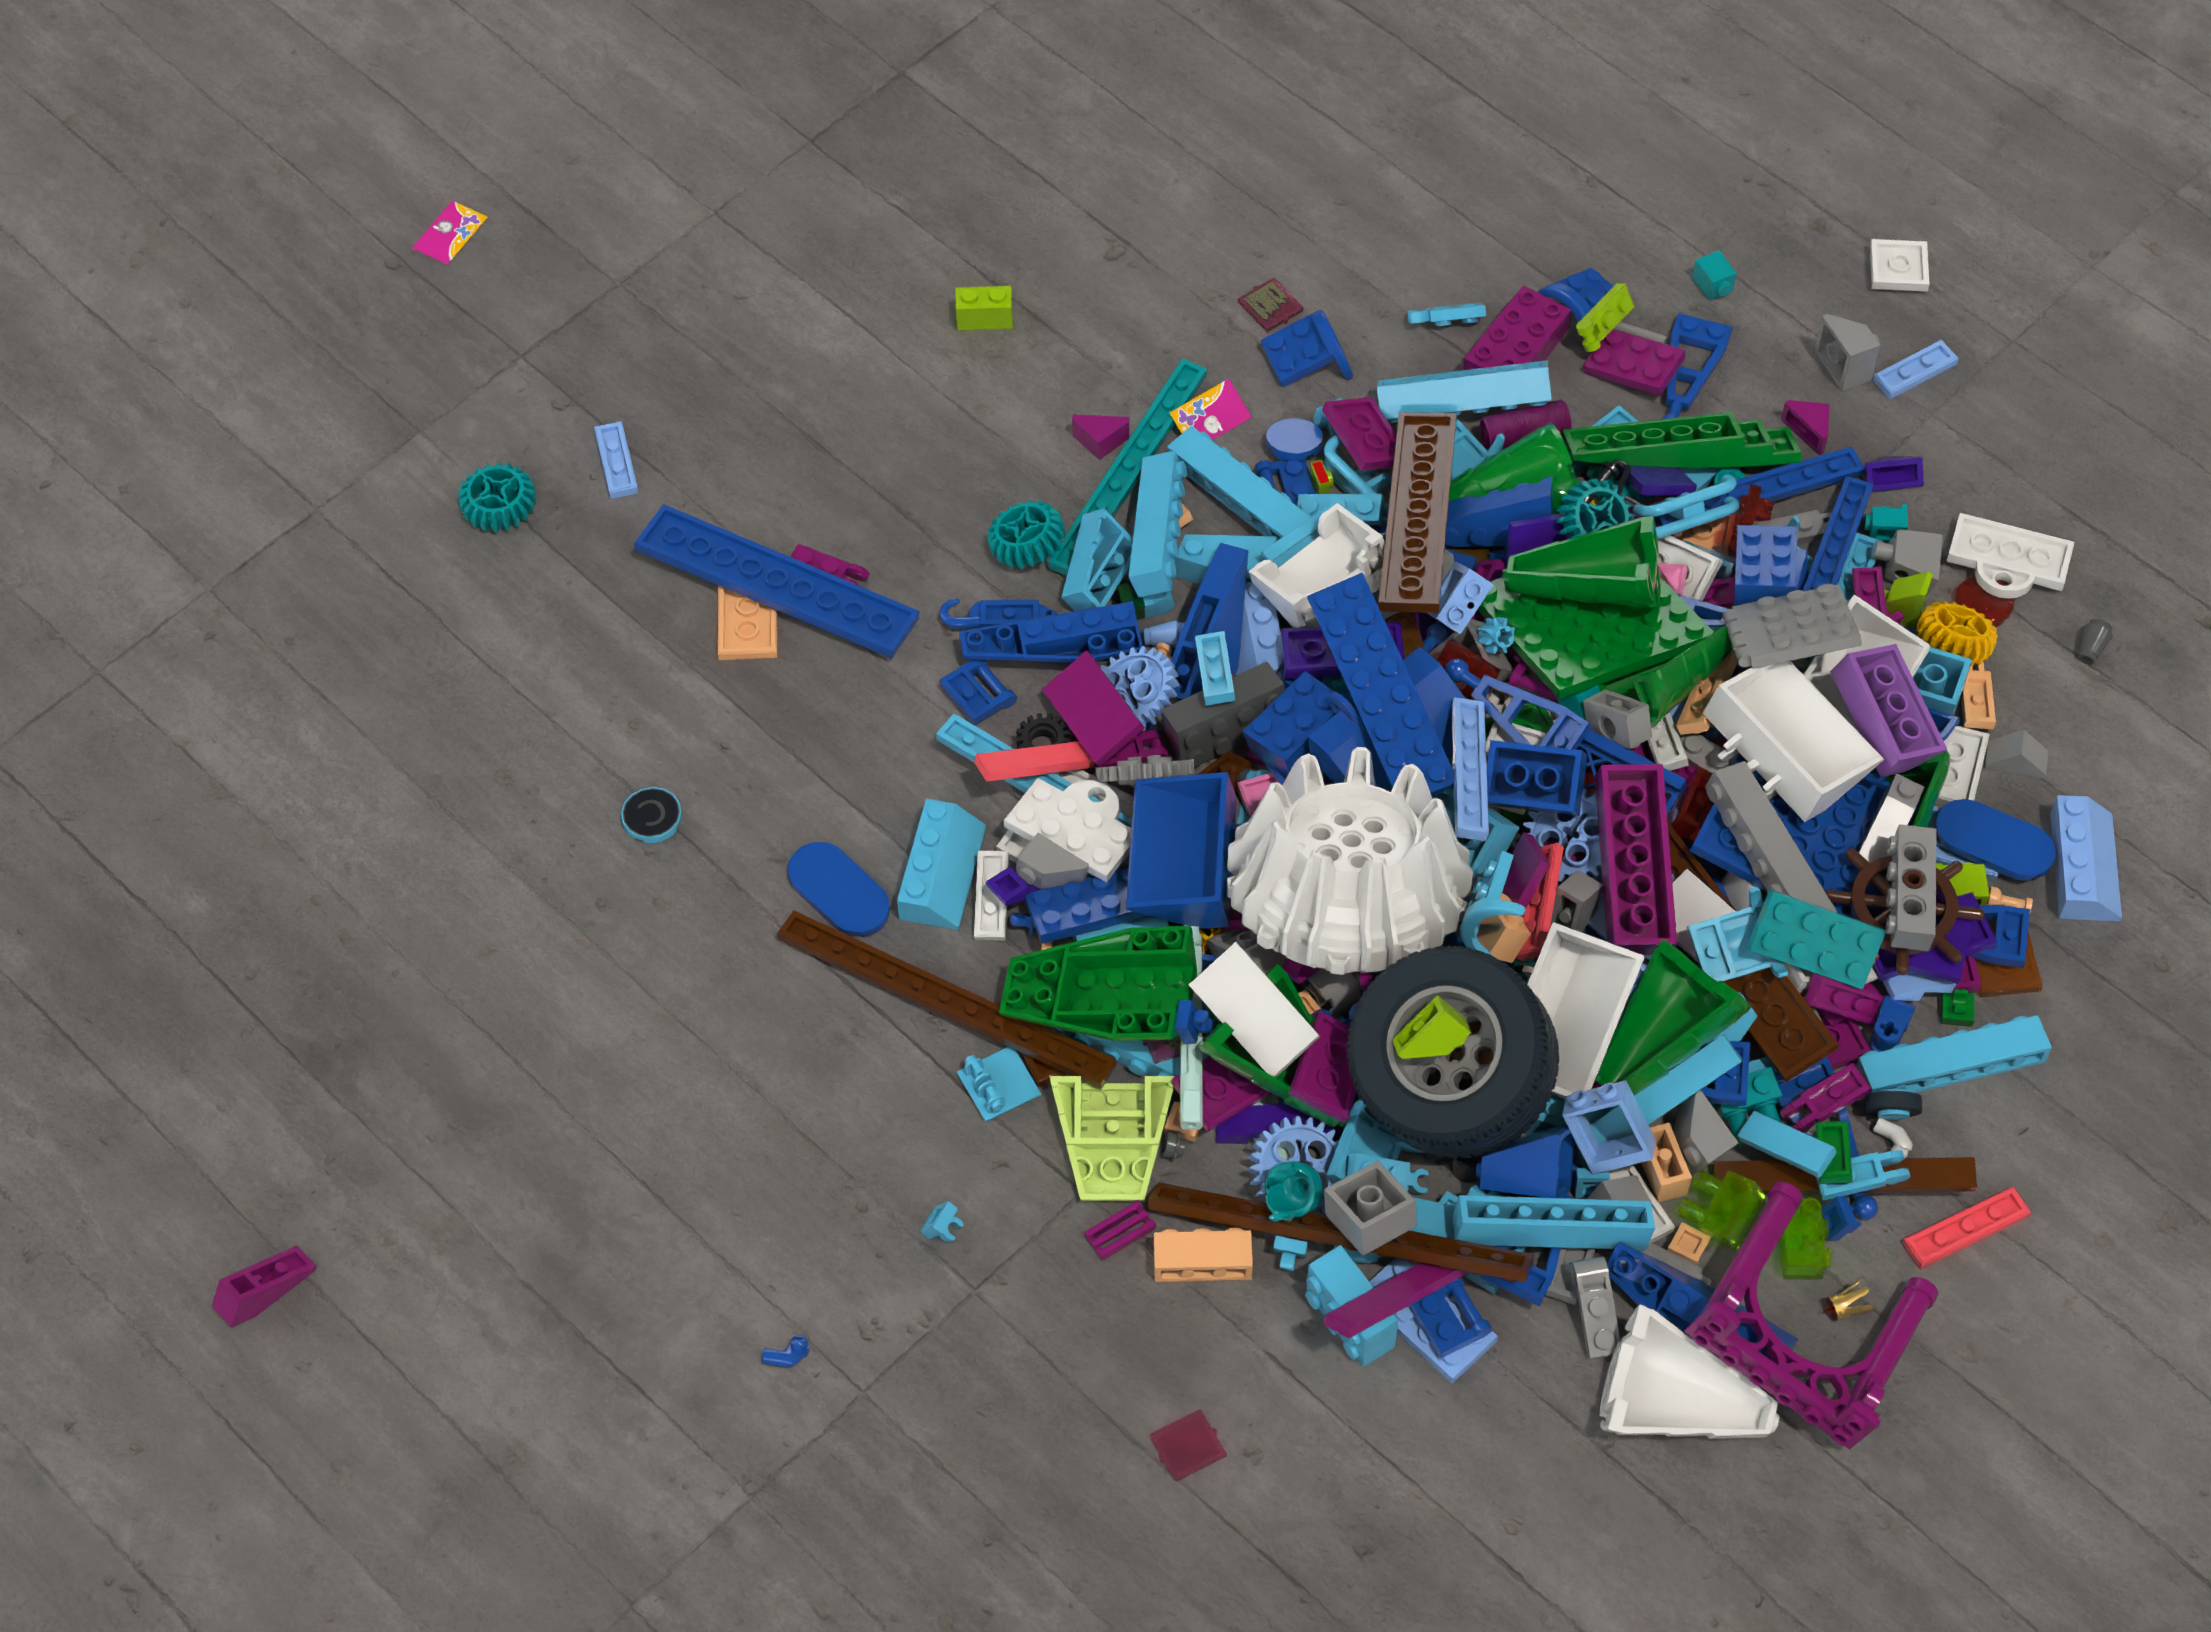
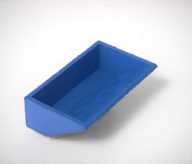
[1308,647,1466,792]
[1126,772,1241,929]

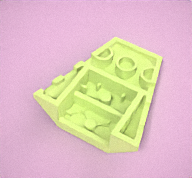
[1049,1076,1175,1201]

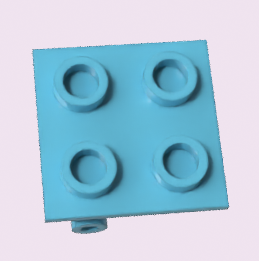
[957,1047,1042,1122]

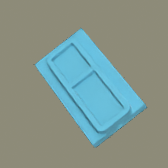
[1261,507,1329,568]

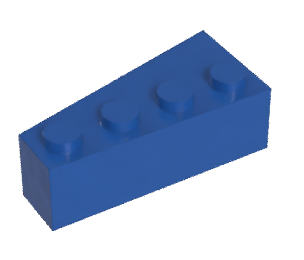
[1445,477,1554,547]

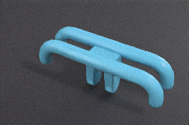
[1323,435,1392,527]
[1633,475,1739,539]

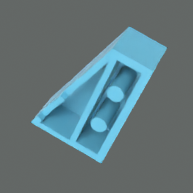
[1175,534,1277,585]

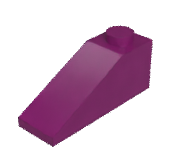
[212,1245,317,1327]

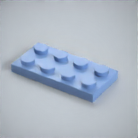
[1370,1257,1498,1384]

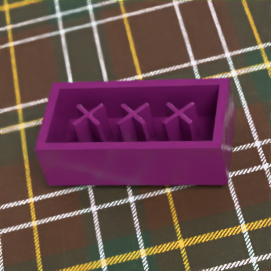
[1463,285,1571,370]

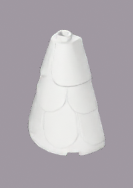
[1599,1305,1779,1439]

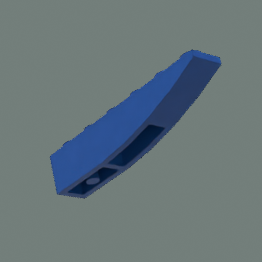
[1169,542,1249,704]
[959,601,1143,662]
[1607,1242,1798,1392]

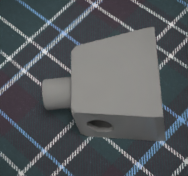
[1871,529,1943,595]

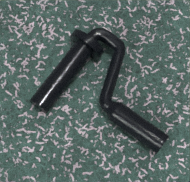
[1583,460,1646,511]

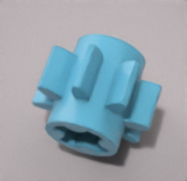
[1478,617,1515,654]

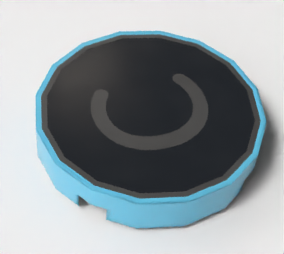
[621,787,682,844]

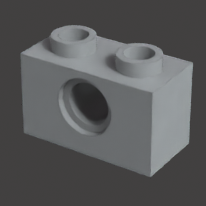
[1584,689,1652,749]

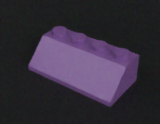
[1830,644,1948,777]

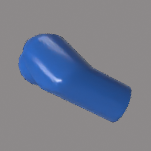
[762,1335,810,1368]

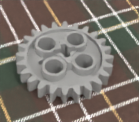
[1096,755,1195,787]

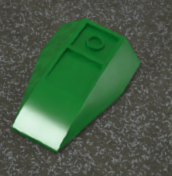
[999,926,1197,1041]

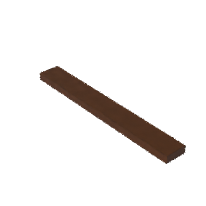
[1714,1157,1977,1195]

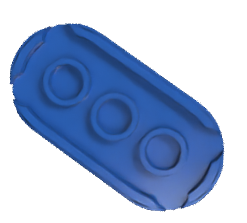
[1935,799,2056,881]
[788,842,890,937]

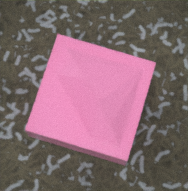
[1658,563,1687,596]

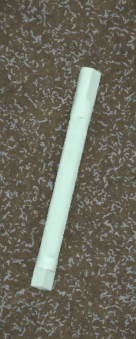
[1180,925,1203,1130]

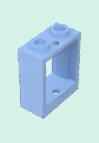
[1427,561,1494,634]
[1562,1080,1656,1175]

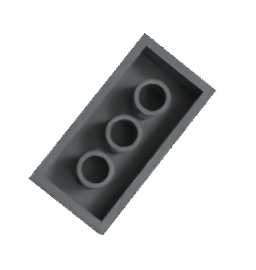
[1161,662,1285,767]

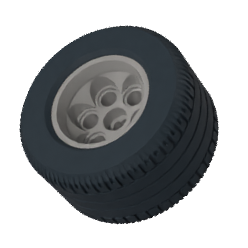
[1347,946,1559,1159]

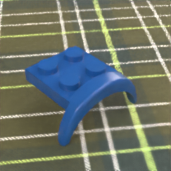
[1537,268,1614,348]
[1260,309,1353,387]

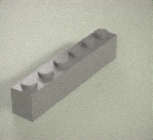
[1705,761,1837,912]

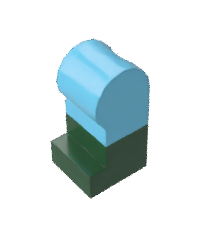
[1117,583,1175,620]

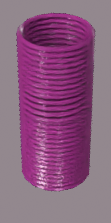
[1479,399,1572,451]

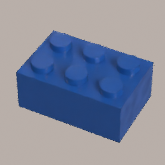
[1734,525,1797,606]
[1243,671,1335,777]
[1487,740,1588,816]

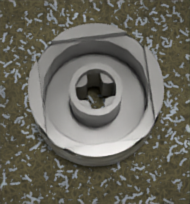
[1294,968,1363,1019]

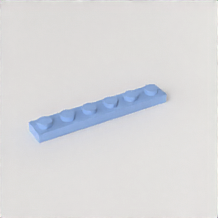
[1452,697,1489,841]

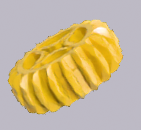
[1916,601,1998,666]

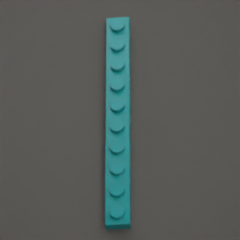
[1048,358,1207,576]

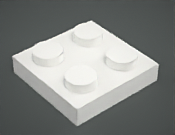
[1870,239,1929,292]

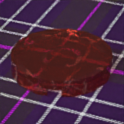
[1954,576,2014,627]

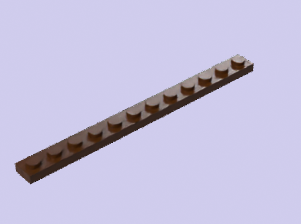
[778,910,1116,1089]
[1148,1183,1534,1282]

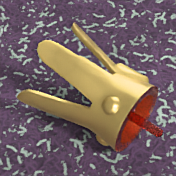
[1823,1279,1875,1321]

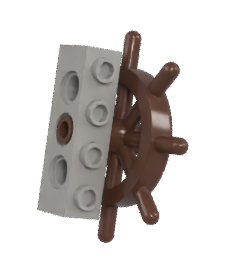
[1825,824,1985,975]

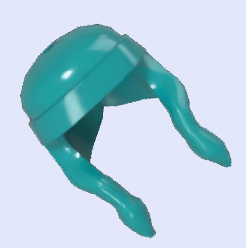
[1264,1161,1323,1222]

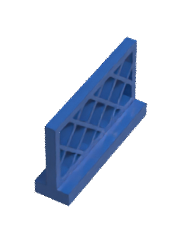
[1578,729,1687,817]

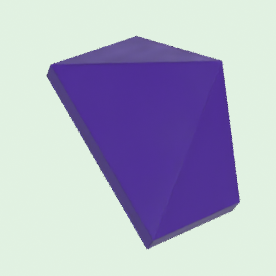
[1865,456,1924,491]

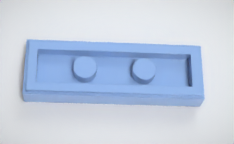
[1872,340,1959,400]
[594,421,639,499]

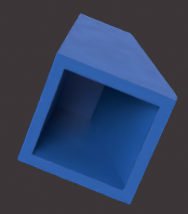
[1476,1123,1575,1198]

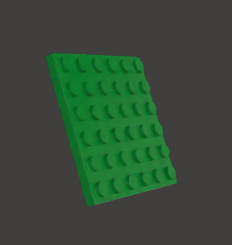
[1471,577,1714,699]

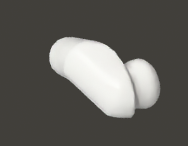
[1873,1118,1913,1158]

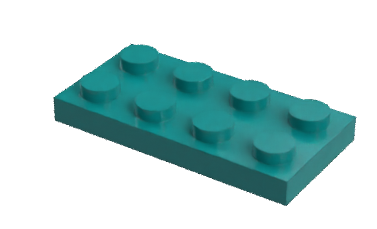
[1746,889,1886,989]

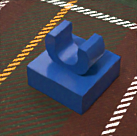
[1175,1000,1213,1044]
[1817,1196,1861,1241]

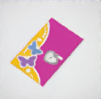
[412,201,488,265]
[1169,379,1252,440]

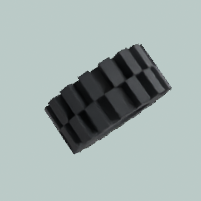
[1016,713,1070,749]

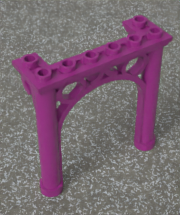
[1684,1182,1938,1450]

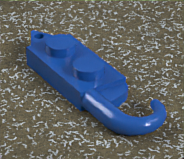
[939,599,1057,629]

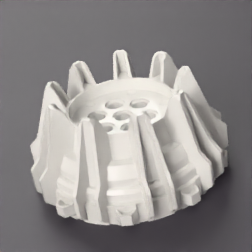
[1227,747,1473,975]

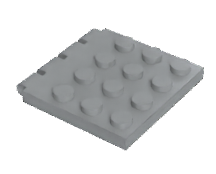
[1722,584,1862,669]

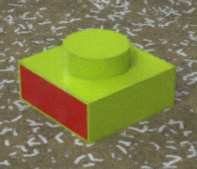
[1310,460,1334,494]

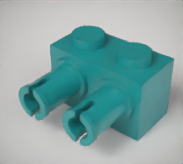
[1710,1067,1782,1147]

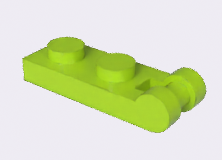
[1576,283,1635,352]

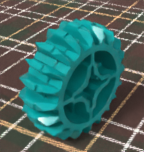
[458,461,537,534]
[1557,479,1636,540]
[987,498,1065,570]

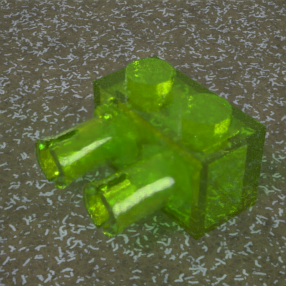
[1678,1170,1766,1251]
[1780,1198,1831,1280]

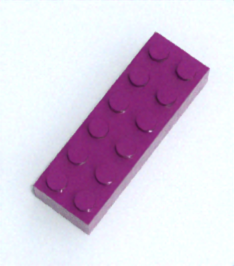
[1595,764,1677,955]

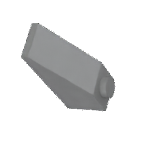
[1858,773,1924,863]

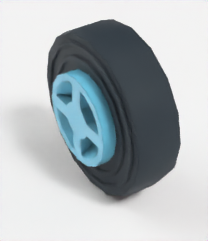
[1865,1089,1922,1120]

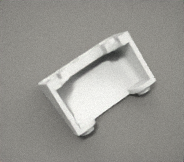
[1249,503,1385,628]

